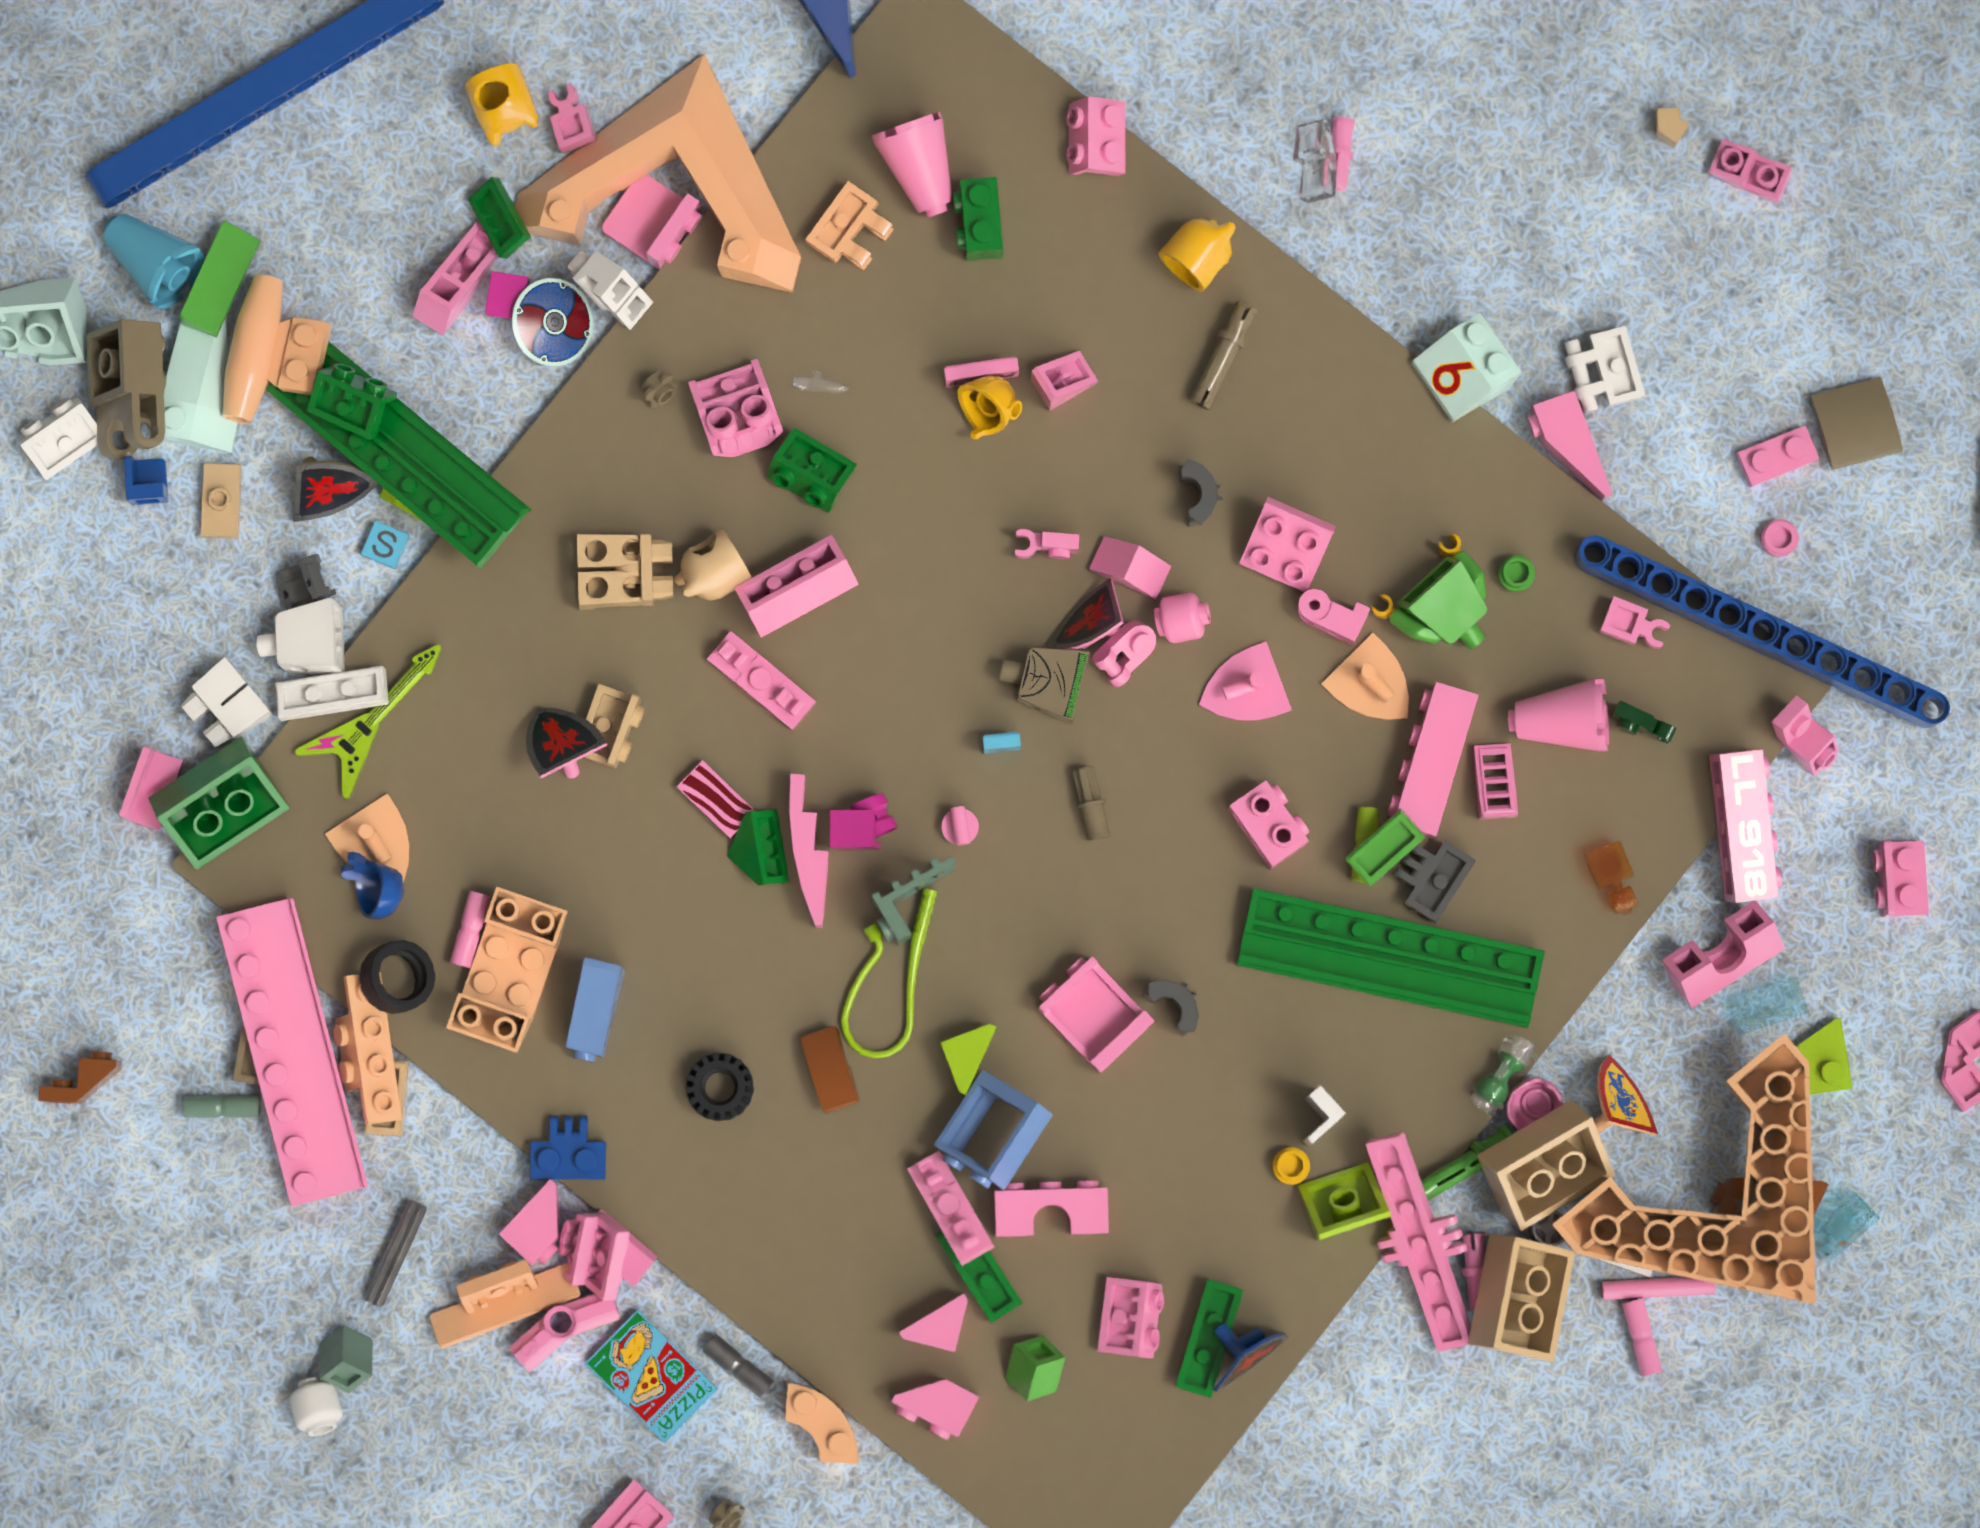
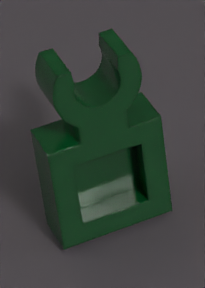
[1610,700,1677,744]

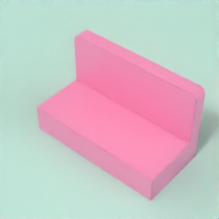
[119,746,185,831]

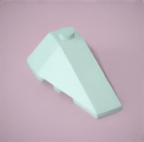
[0,277,87,365]
[163,319,238,454]

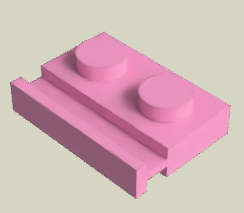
[591,1479,675,1528]

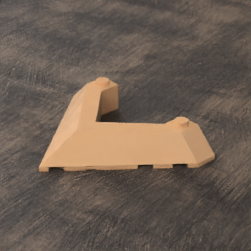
[515,54,801,293]
[1552,1033,1816,1305]

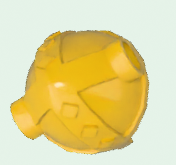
[957,375,1022,440]

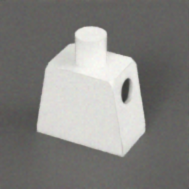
[257,598,345,675]

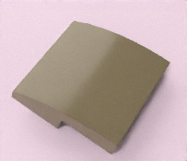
[1810,377,1903,470]

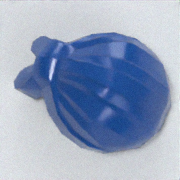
[341,851,404,920]

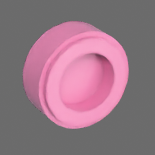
[1760,519,1799,557]

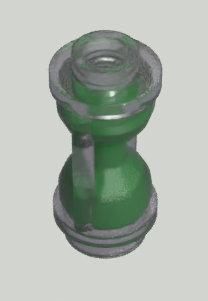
[1468,1034,1537,1116]

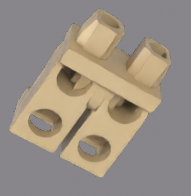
[577,534,674,610]

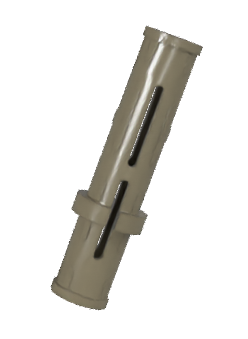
[1189,301,1258,410]

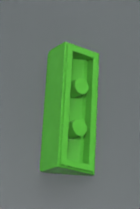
[180,221,260,338]

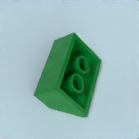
[148,736,290,870]

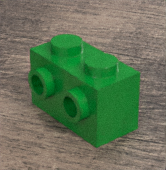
[953,177,1003,261]

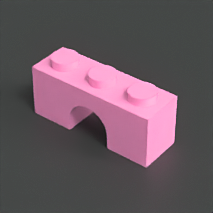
[1662,900,1784,1009]
[994,1181,1109,1237]

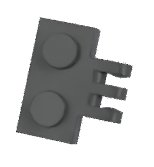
[1392,841,1476,923]

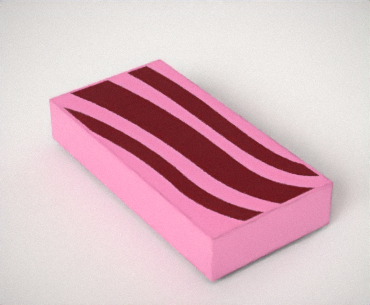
[677,760,755,839]

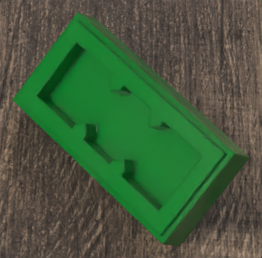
[468,177,531,259]

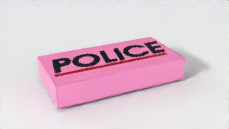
[944,356,1019,388]

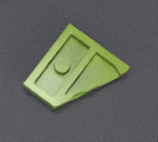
[1796,1018,1853,1095]

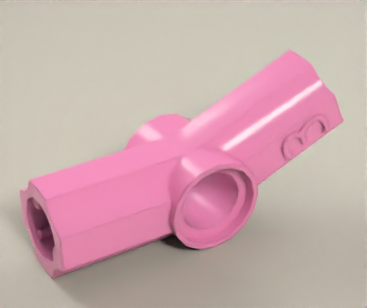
[509,1294,621,1372]

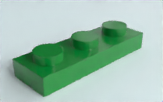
[1175,1279,1243,1398]

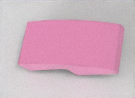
[1709,138,1792,204]

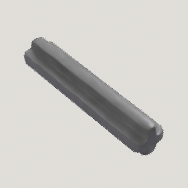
[364,1200,427,1307]

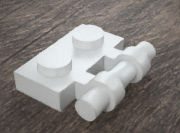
[1564,326,1645,414]

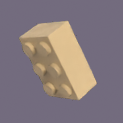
[1477,1100,1616,1231]
[1468,1233,1575,1362]

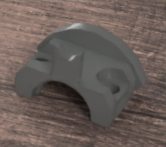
[1178,459,1223,527]
[276,554,337,610]
[1144,980,1199,1036]

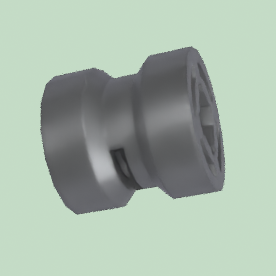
[1528,1211,1564,1246]

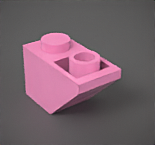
[892,1379,979,1440]

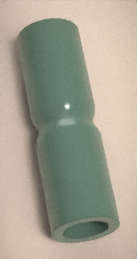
[183,1095,261,1118]

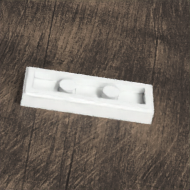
[275,666,389,721]

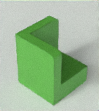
[1005,1335,1066,1401]

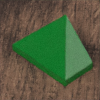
[727,809,790,886]

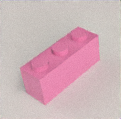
[734,534,859,638]

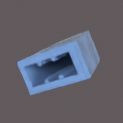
[566,957,626,1063]

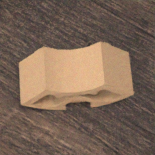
[785,1383,858,1464]

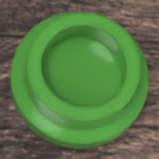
[1498,555,1535,592]

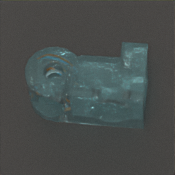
[1814,1192,1880,1262]

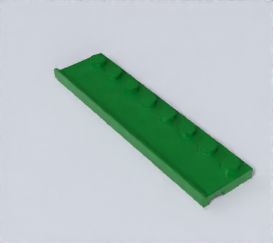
[266,342,532,569]
[1236,888,1545,1028]

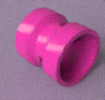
[850,793,898,838]

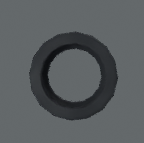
[359,940,435,1014]

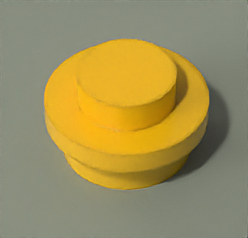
[1272,1147,1310,1185]

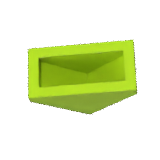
[940,1024,997,1096]

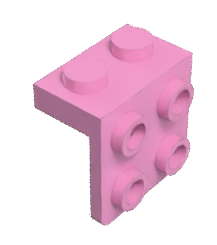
[602,174,702,270]

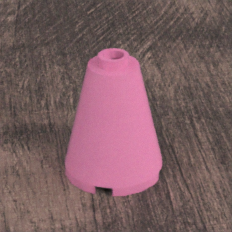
[871,111,953,218]
[1508,677,1609,752]

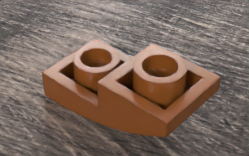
[800,1025,860,1114]

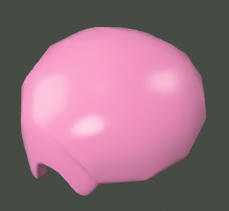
[1506,1077,1563,1131]

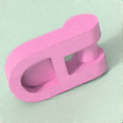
[1092,621,1156,687]

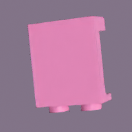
[1038,956,1155,1074]

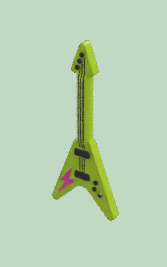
[295,644,442,799]

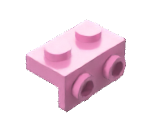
[1066,96,1125,176]

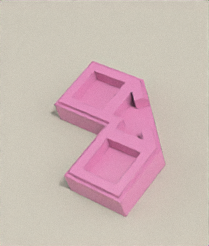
[1940,1009,1980,1112]

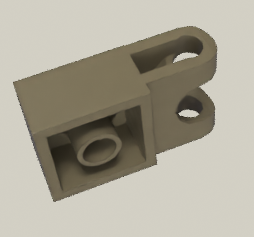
[86,319,166,461]

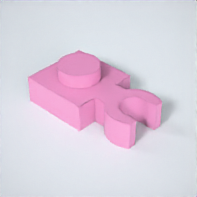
[548,83,597,153]
[1599,596,1670,649]

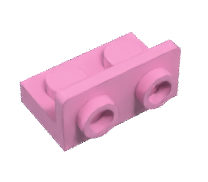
[1872,840,1929,917]
[1097,1277,1164,1359]

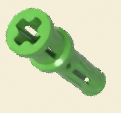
[1421,1125,1512,1201]

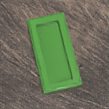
[1345,808,1426,887]

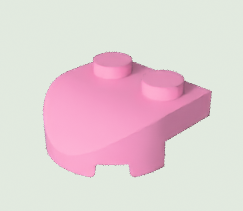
[559,1212,630,1301]

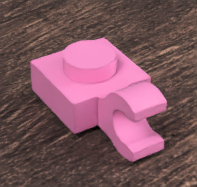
[1015,529,1080,560]

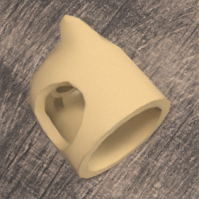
[674,528,752,601]

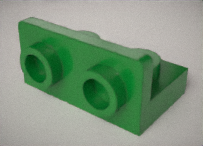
[307,363,397,440]
[766,427,857,513]

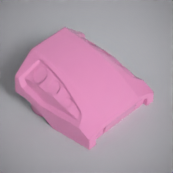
[688,358,783,457]

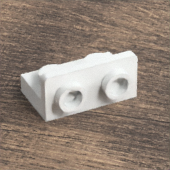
[17,396,98,480]

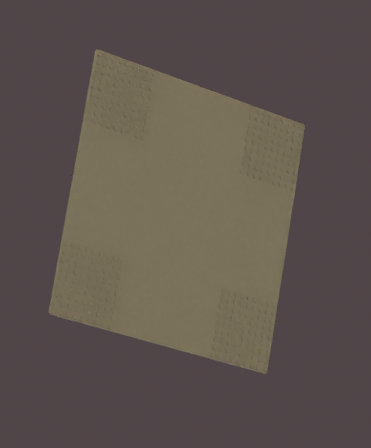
[173,0,1831,1528]

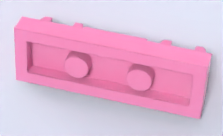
[707,631,816,731]
[907,1151,994,1265]

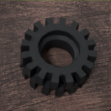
[686,1053,754,1121]

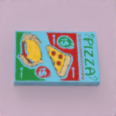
[585,1310,718,1443]

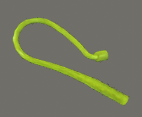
[840,888,938,1059]

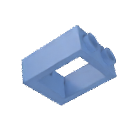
[934,1069,1053,1190]

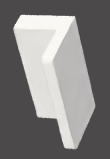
[1303,1085,1346,1146]

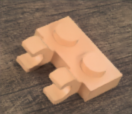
[805,181,893,271]

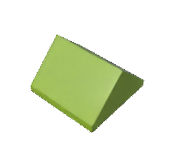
[1298,1162,1391,1241]

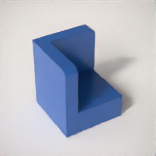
[124,456,169,505]

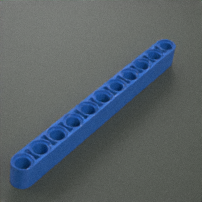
[85,0,445,209]
[1574,535,1950,728]

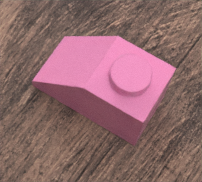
[499,1179,560,1266]

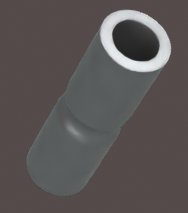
[702,1334,774,1398]

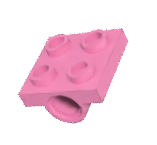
[1239,497,1336,592]

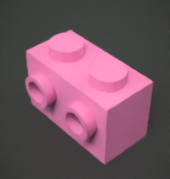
[1228,780,1310,870]

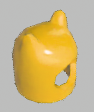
[464,63,538,147]
[1158,218,1236,292]

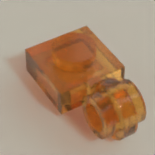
[1584,841,1637,915]

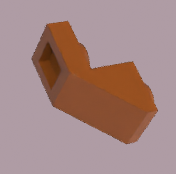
[38,1052,122,1104]

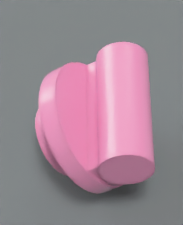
[941,806,979,846]

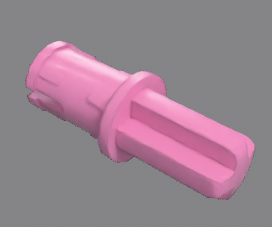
[1325,117,1355,192]

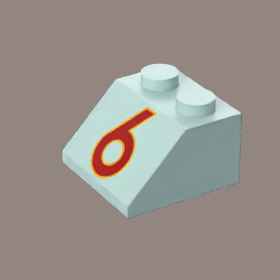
[1411,313,1522,422]

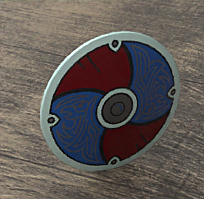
[512,278,593,366]

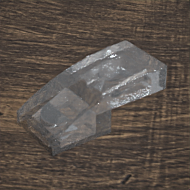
[1293,119,1336,204]

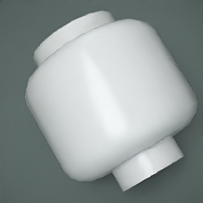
[289,1377,342,1436]

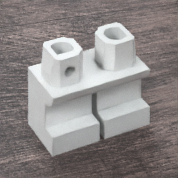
[568,250,653,330]
[181,657,273,749]

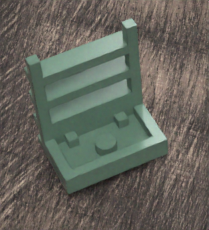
[871,856,957,946]

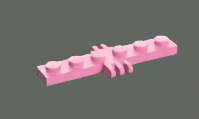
[1365,1131,1471,1352]

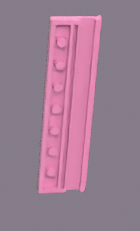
[216,897,368,1207]

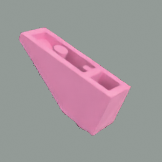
[412,222,498,335]
[1526,391,1613,501]

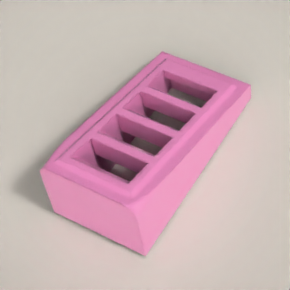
[1473,743,1518,820]

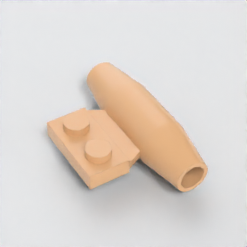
[223,274,332,424]

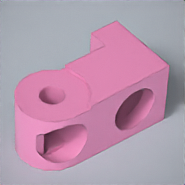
[1297,589,1370,646]

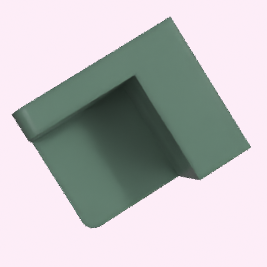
[319,1325,373,1393]

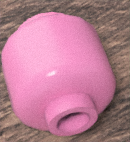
[1154,592,1211,643]

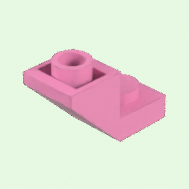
[1772,695,1839,777]

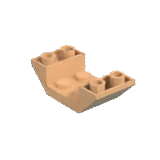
[446,887,568,1053]

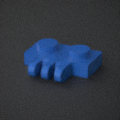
[530,1116,607,1180]

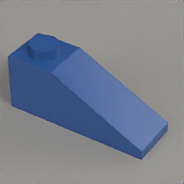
[798,0,856,78]

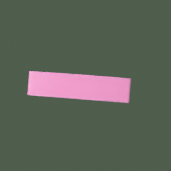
[789,774,829,928]

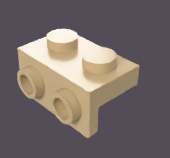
[583,684,645,769]

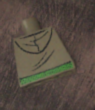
[999,647,1090,724]

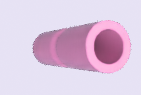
[449,891,491,969]
[1622,1298,1663,1376]

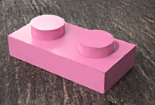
[1736,425,1819,488]

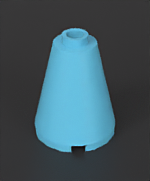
[103,214,205,309]

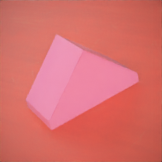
[1031,350,1098,411]
[1089,536,1171,600]
[899,1294,968,1352]

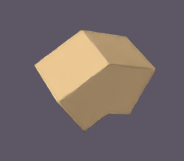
[1654,107,1690,148]

